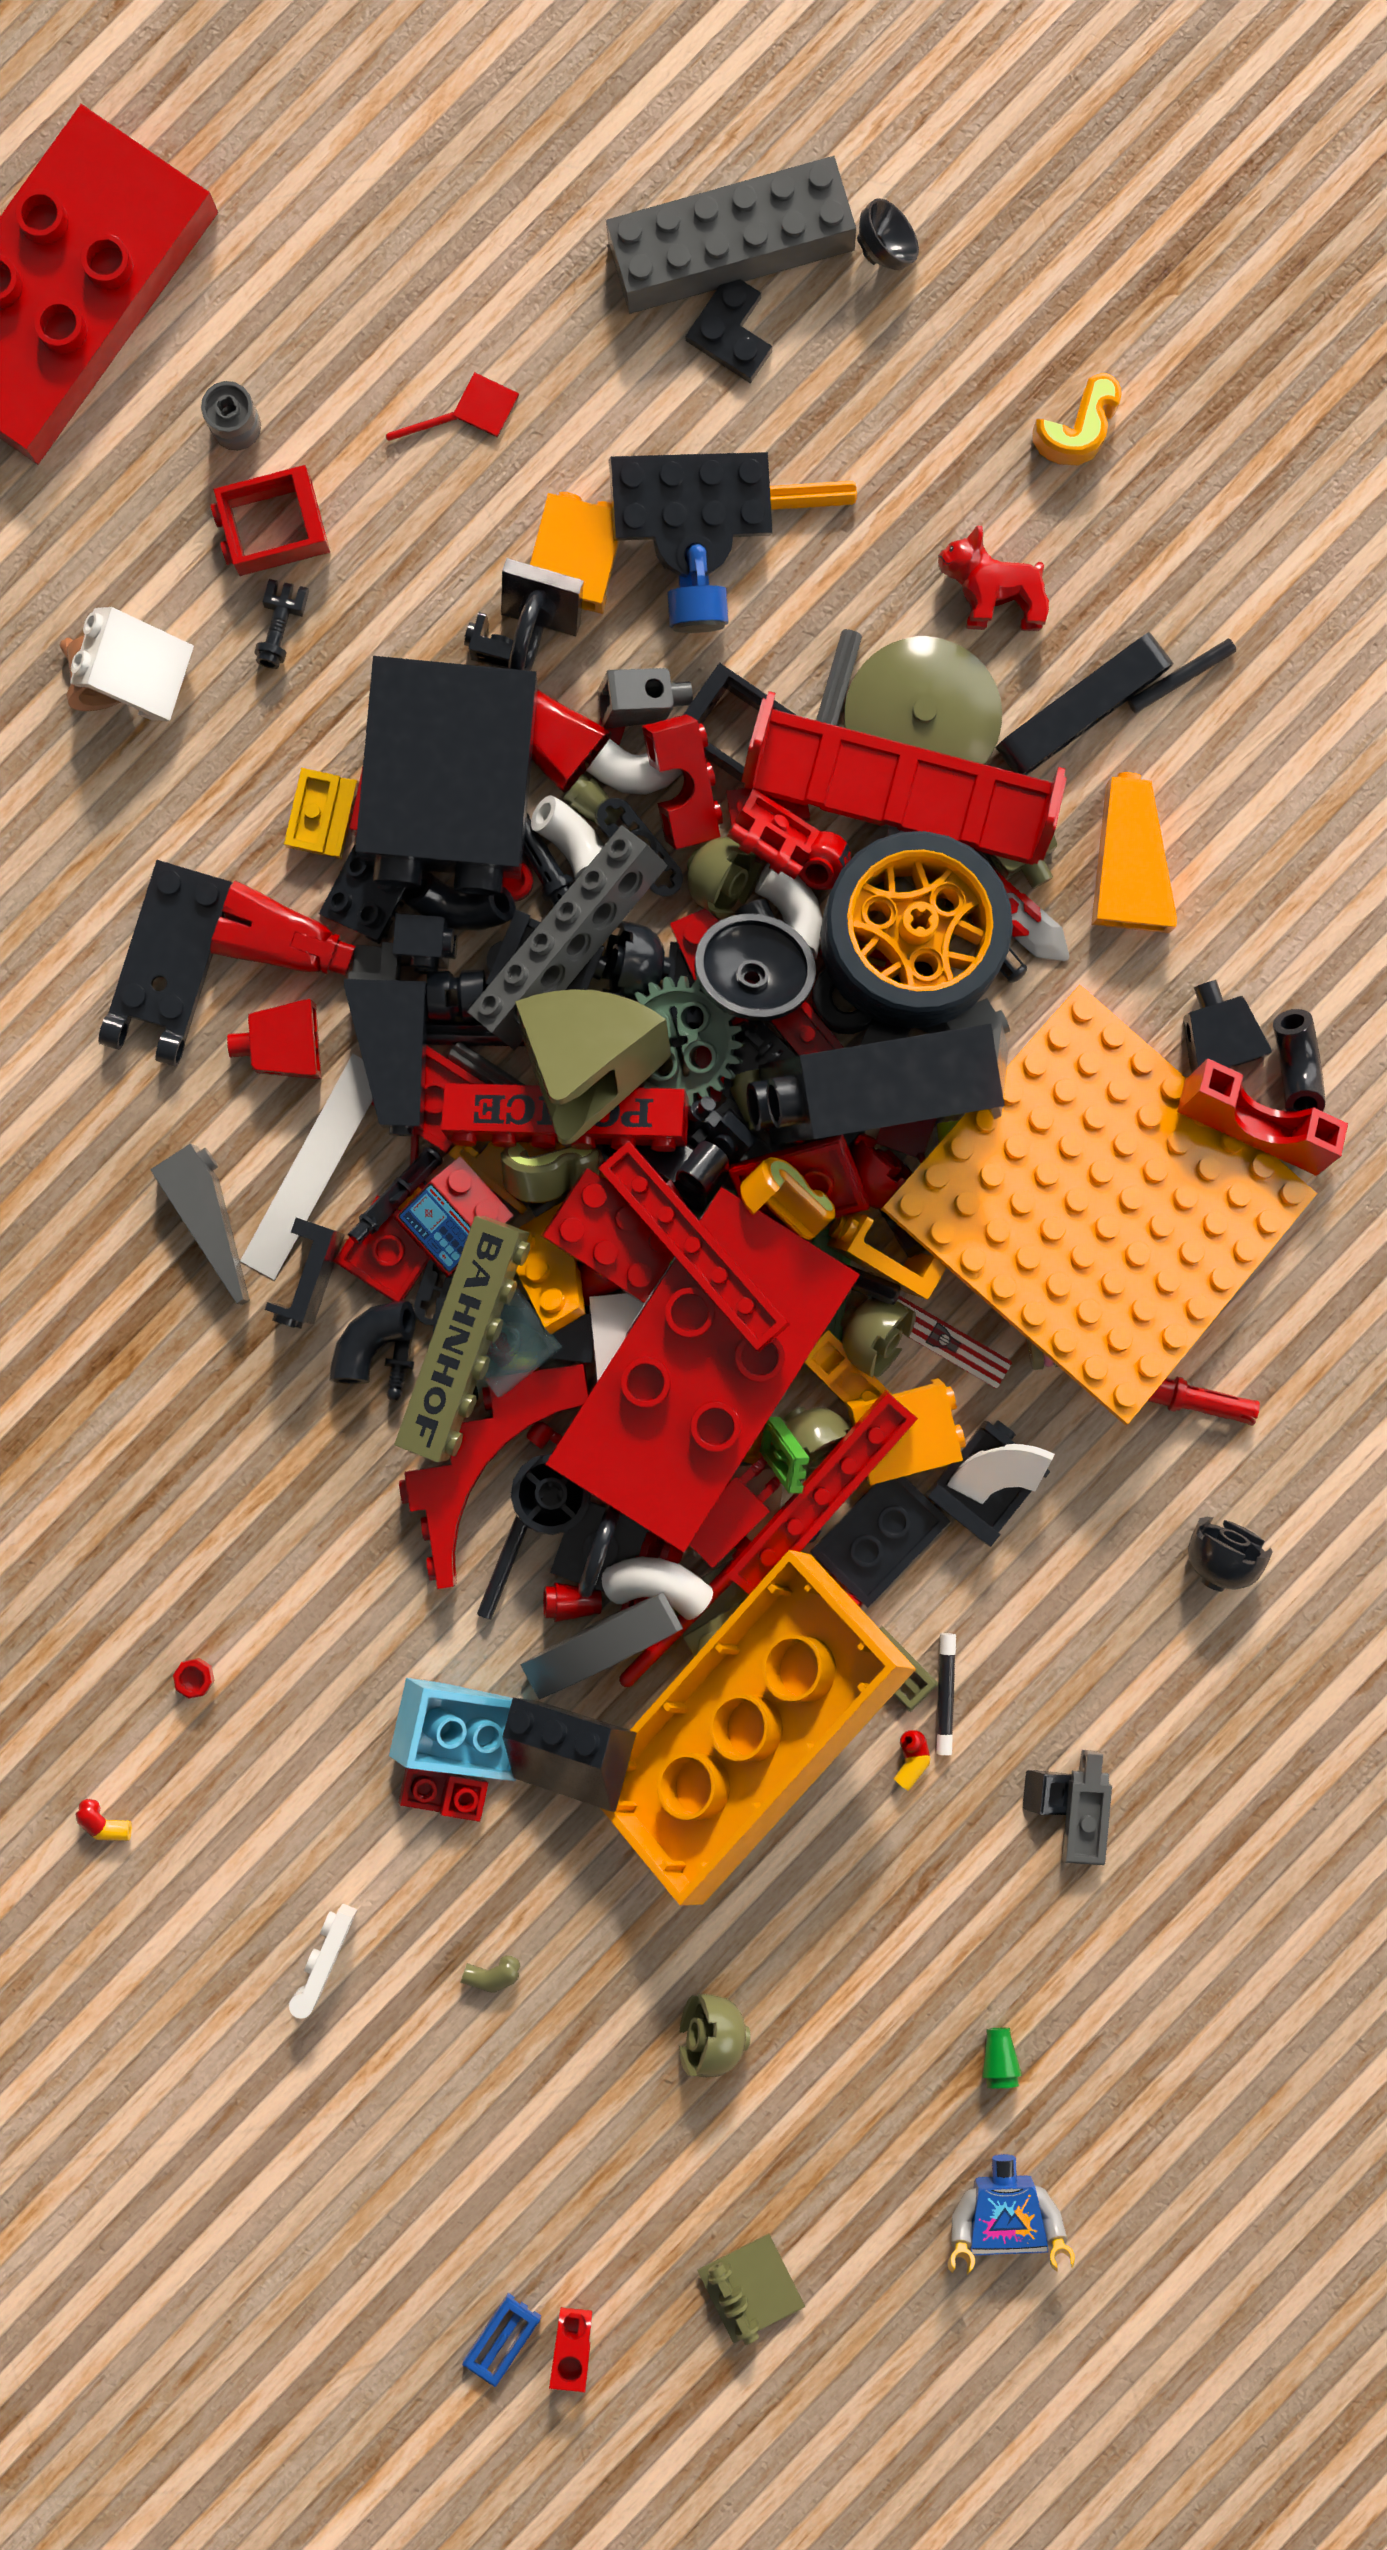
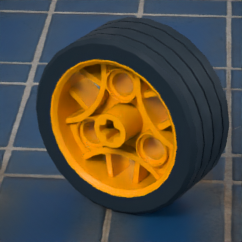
[820,831,1013,1028]

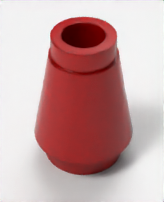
[543,1582,602,1622]

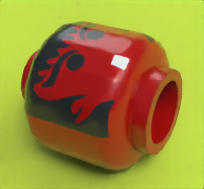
[796,831,851,891]

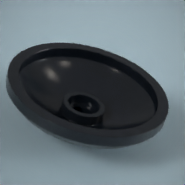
[694,914,816,1021]

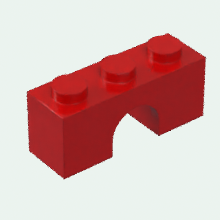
[642,714,723,849]

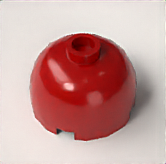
[848,1133,913,1209]

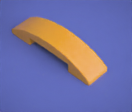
[804,1330,892,1404]

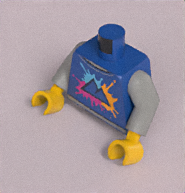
[948,2154,1075,2275]

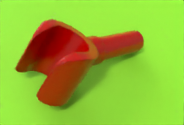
[526,1422,563,1449]

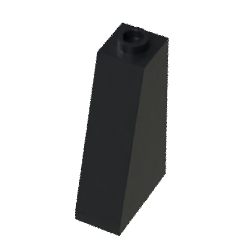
[344,979,428,1136]

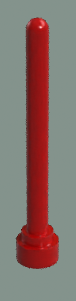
[619,1536,751,1688]

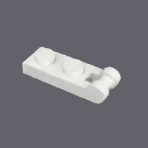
[289,1904,357,2019]

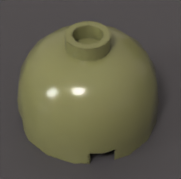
[687,837,762,920]
[841,1298,916,1378]
[775,1407,851,1482]
[679,1994,751,2077]

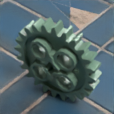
[635,976,746,1106]

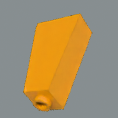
[1091,772,1177,933]

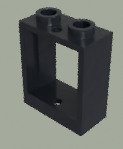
[683,662,796,784]

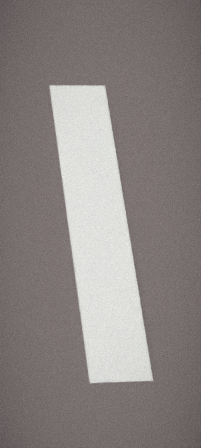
[240,1054,373,1280]

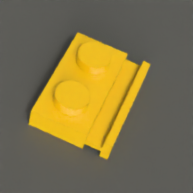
[284,768,359,860]

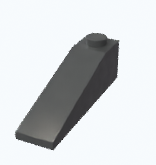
[150,1143,250,1304]

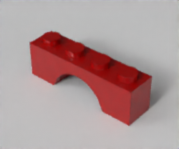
[1177,1059,1348,1176]

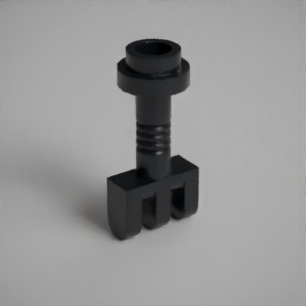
[254,579,309,669]

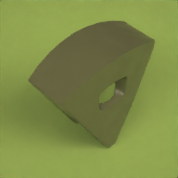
[515,989,671,1145]

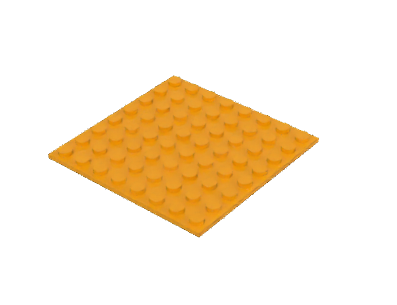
[881,984,1318,1426]

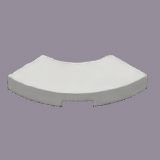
[947,1444,1055,1504]

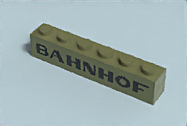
[394,1216,530,1463]

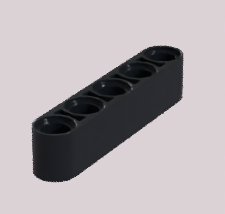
[995,632,1174,775]

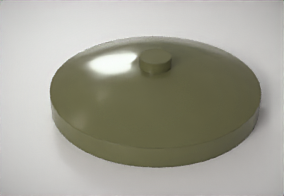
[844,637,1002,765]

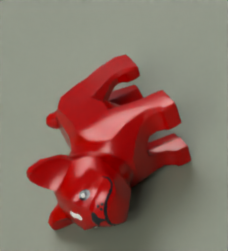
[938,526,1049,631]

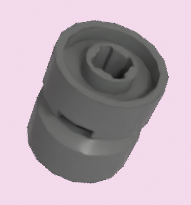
[201,381,261,451]

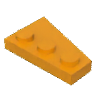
[516,1202,585,1335]

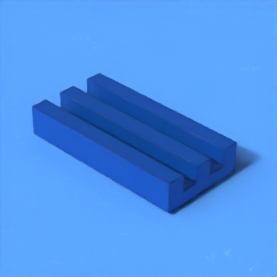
[462,2293,541,2387]

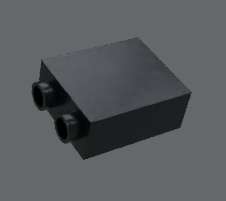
[355,656,538,896]
[746,1024,1005,1145]

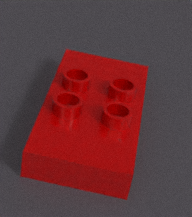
[0,104,218,465]
[546,1187,860,1552]

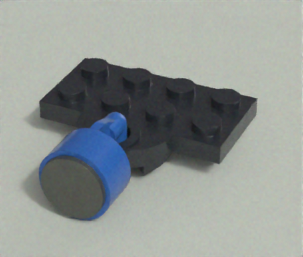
[609,452,772,633]

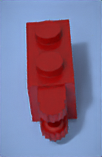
[689,1456,782,1568]

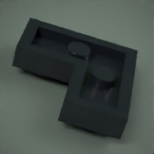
[685,279,772,384]

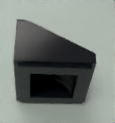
[1023,1770,1071,1815]

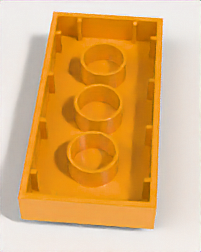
[600,1550,916,1906]

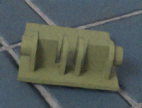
[697,2233,805,2345]

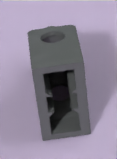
[597,668,693,729]

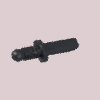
[384,1312,416,1402]

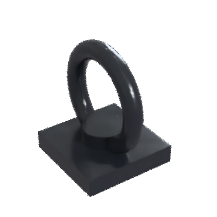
[501,558,584,671]
[550,1501,648,1598]

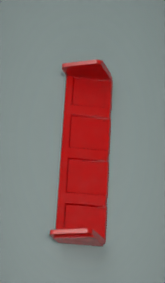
[741,691,1067,865]

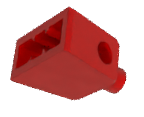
[227,999,322,1079]

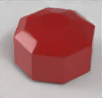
[173,1658,215,1699]

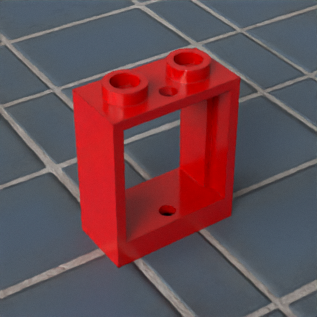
[210,465,331,576]

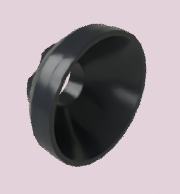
[857,198,919,270]

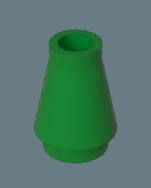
[982,2027,1022,2089]

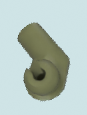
[460,1955,520,1993]

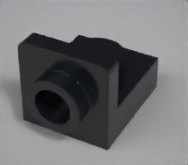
[464,612,513,669]

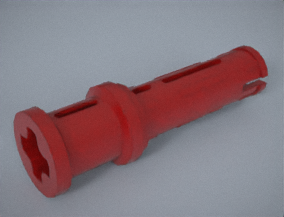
[1148,1376,1260,1426]

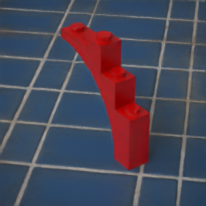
[399,1364,589,1589]

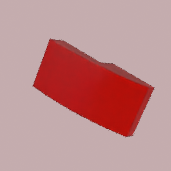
[398,1768,489,1822]

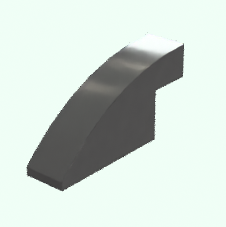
[520,1592,683,1700]

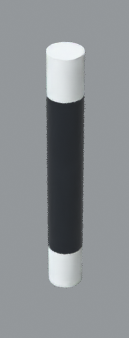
[936,1633,956,1755]

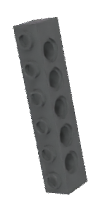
[467,825,668,1051]

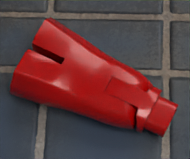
[532,689,611,793]
[210,880,356,976]

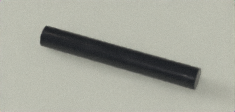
[1128,638,1236,714]
[477,1515,528,1620]

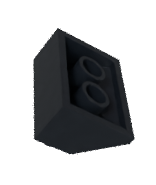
[502,1697,637,1812]

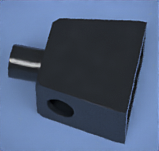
[1183,980,1272,1074]

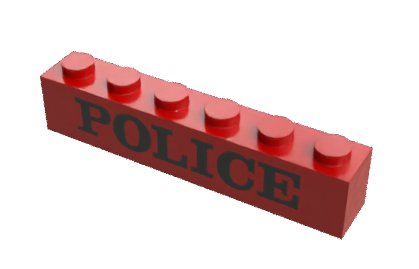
[441,1083,689,1152]

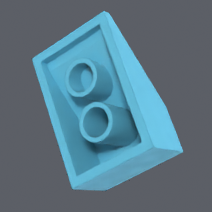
[389,1678,516,1781]

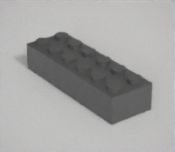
[606,156,856,314]

